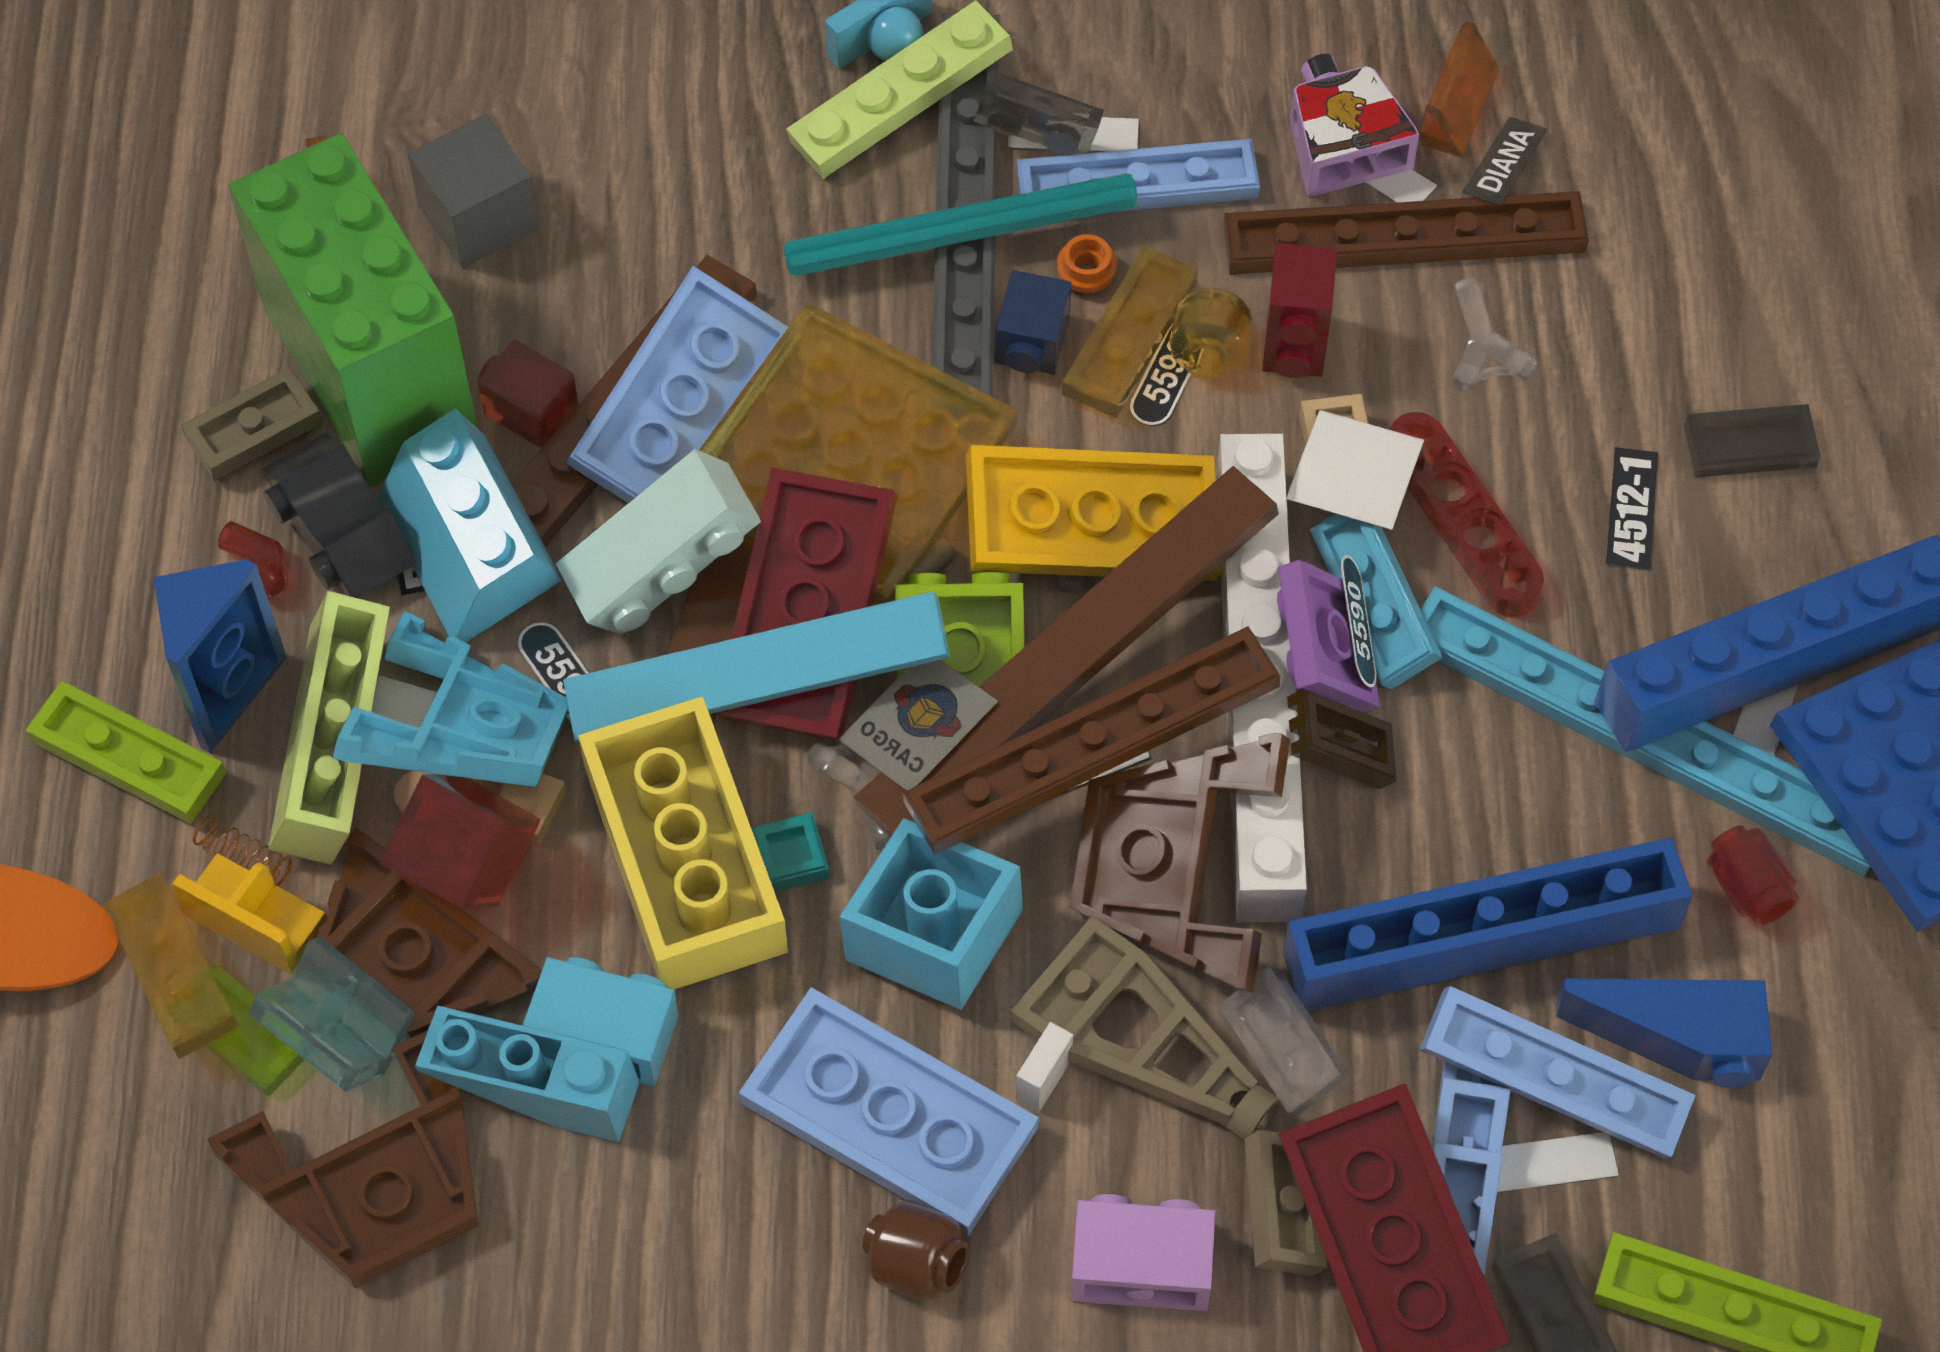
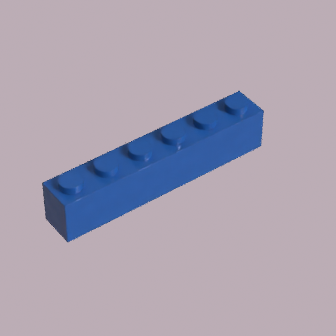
[1594,534,1940,752]
[1283,837,1693,1013]

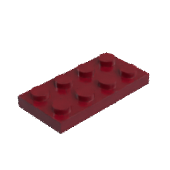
[714,467,898,742]
[1278,1083,1511,1352]

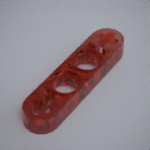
[1390,412,1544,618]

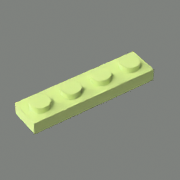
[786,0,1013,179]

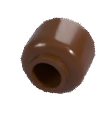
[862,1201,970,1302]

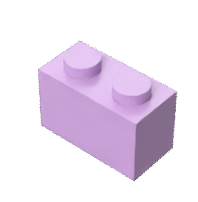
[1071,1194,1215,1312]

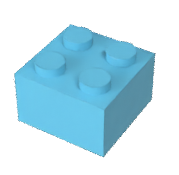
[839,818,1023,1010]

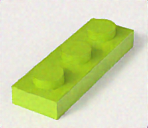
[25,680,227,824]

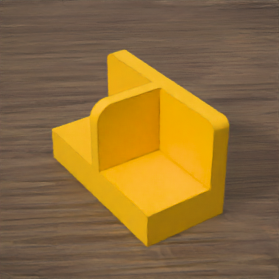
[171,853,327,975]

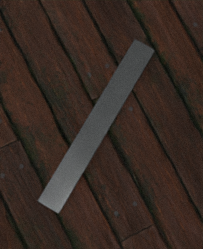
[931,14,1000,423]

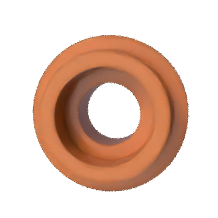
[1057,234,1117,293]

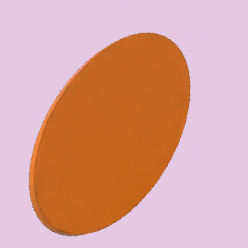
[0,864,118,991]

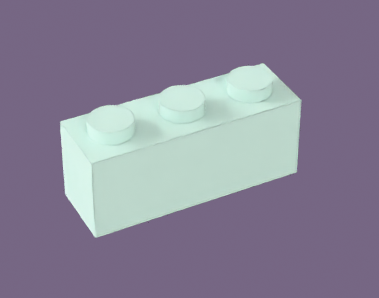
[556,449,761,635]

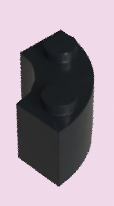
[262,433,417,598]

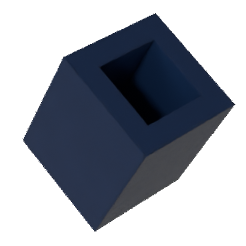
[995,270,1072,375]

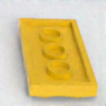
[966,445,1222,581]

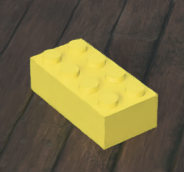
[578,696,788,990]

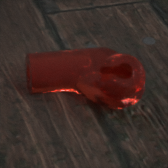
[218,521,289,598]

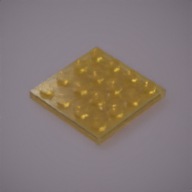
[699,302,1018,604]

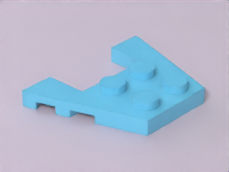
[332,611,569,787]

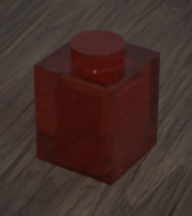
[477,339,579,448]

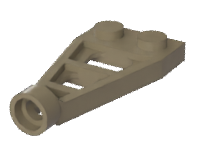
[1011,915,1281,1140]

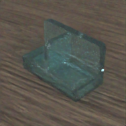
[248,937,414,1092]

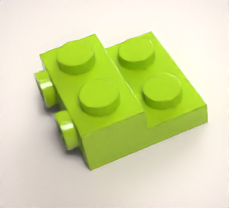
[895,572,1024,687]

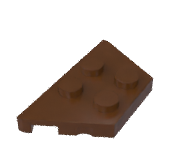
[311,827,542,1040]

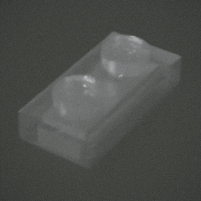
[1218,966,1350,1116]

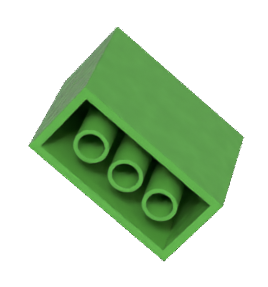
[228,133,478,488]

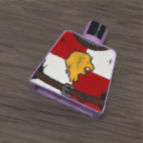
[1290,54,1419,198]

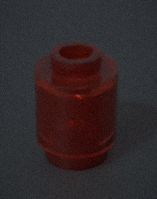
[1706,825,1800,926]

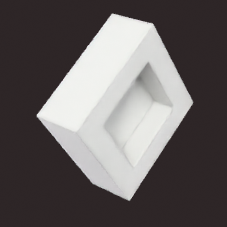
[1016,1022,1073,1113]

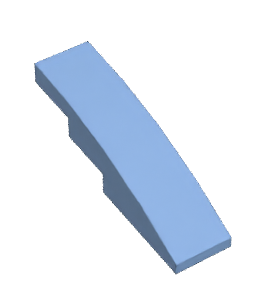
[1431,1061,1511,1275]

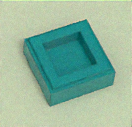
[751,812,829,892]

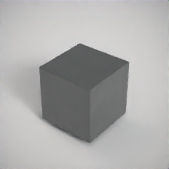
[407,114,540,268]

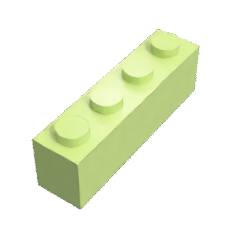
[268,591,390,865]

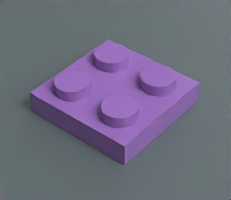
[1277,560,1380,712]

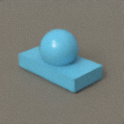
[825,0,932,69]

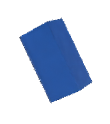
[154,559,287,754]

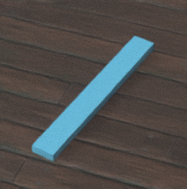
[1421,586,1870,877]

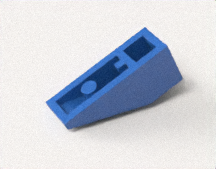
[1555,978,1772,1088]

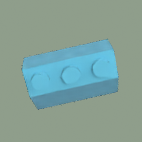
[378,408,562,643]

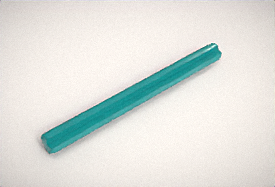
[784,173,1137,276]

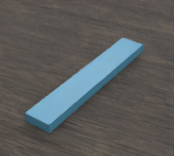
[563,591,950,744]

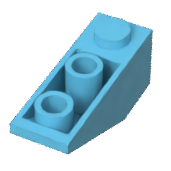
[415,1005,640,1143]

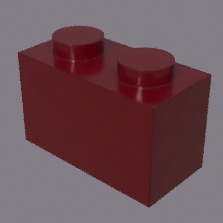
[1262,243,1337,378]

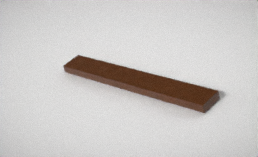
[853,466,1279,838]

